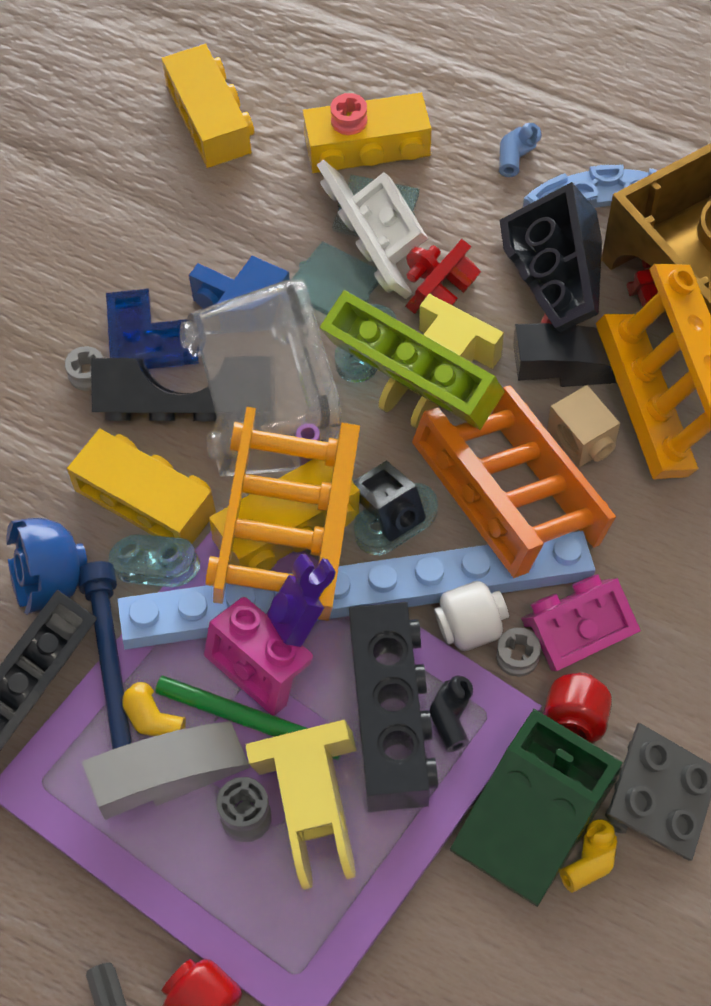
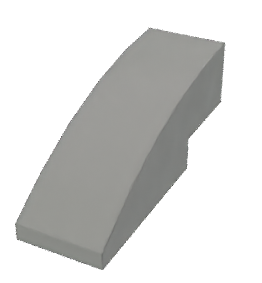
[81,721,250,820]

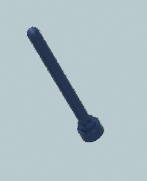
[78,561,132,750]

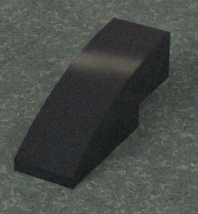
[513,323,617,387]

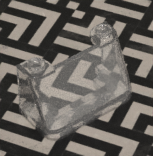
[180,280,342,476]

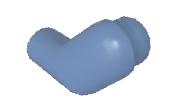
[499,123,542,177]

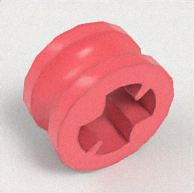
[331,93,367,135]

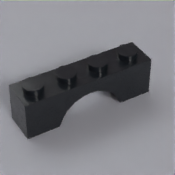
[91,357,275,422]

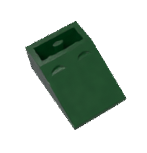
[450,709,623,907]

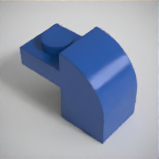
[189,255,291,334]

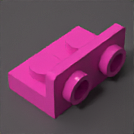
[521,574,641,671]
[204,597,313,716]

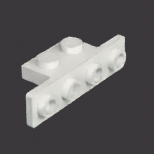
[317,160,428,299]

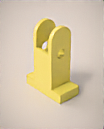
[379,294,504,429]
[245,719,357,890]

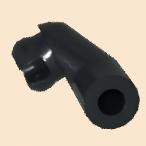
[429,675,474,752]

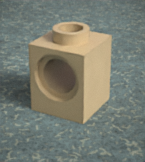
[547,385,620,468]

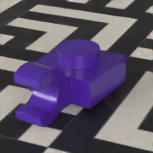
[266,554,336,647]

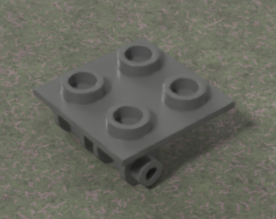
[605,723,711,861]

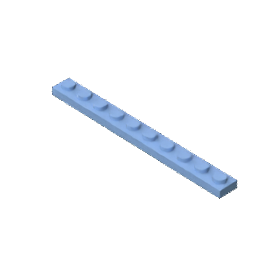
[117,531,595,650]

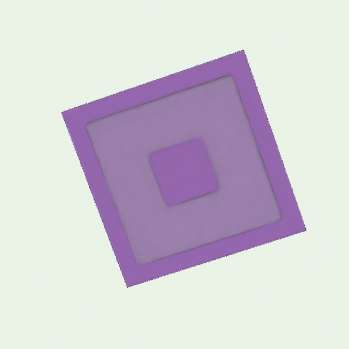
[0,531,542,1006]

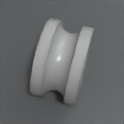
[65,346,103,391]
[496,627,541,677]

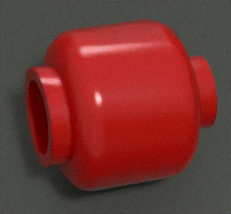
[543,673,612,744]
[161,959,242,1006]

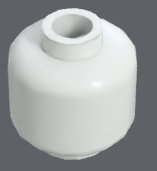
[434,581,509,651]

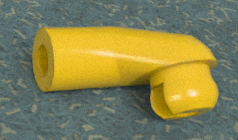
[122,682,186,737]
[559,819,617,893]

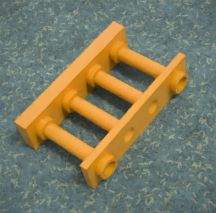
[595,264,711,479]
[205,406,360,621]

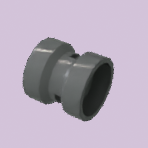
[217,777,272,842]

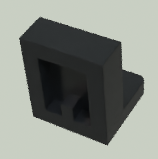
[353,460,426,542]

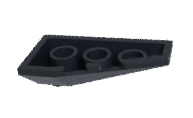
[500,182,602,333]

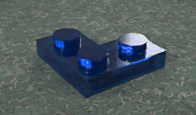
[106,288,199,369]

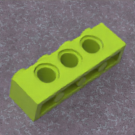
[319,290,505,430]

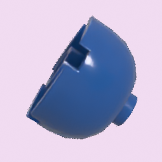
[6,518,87,615]

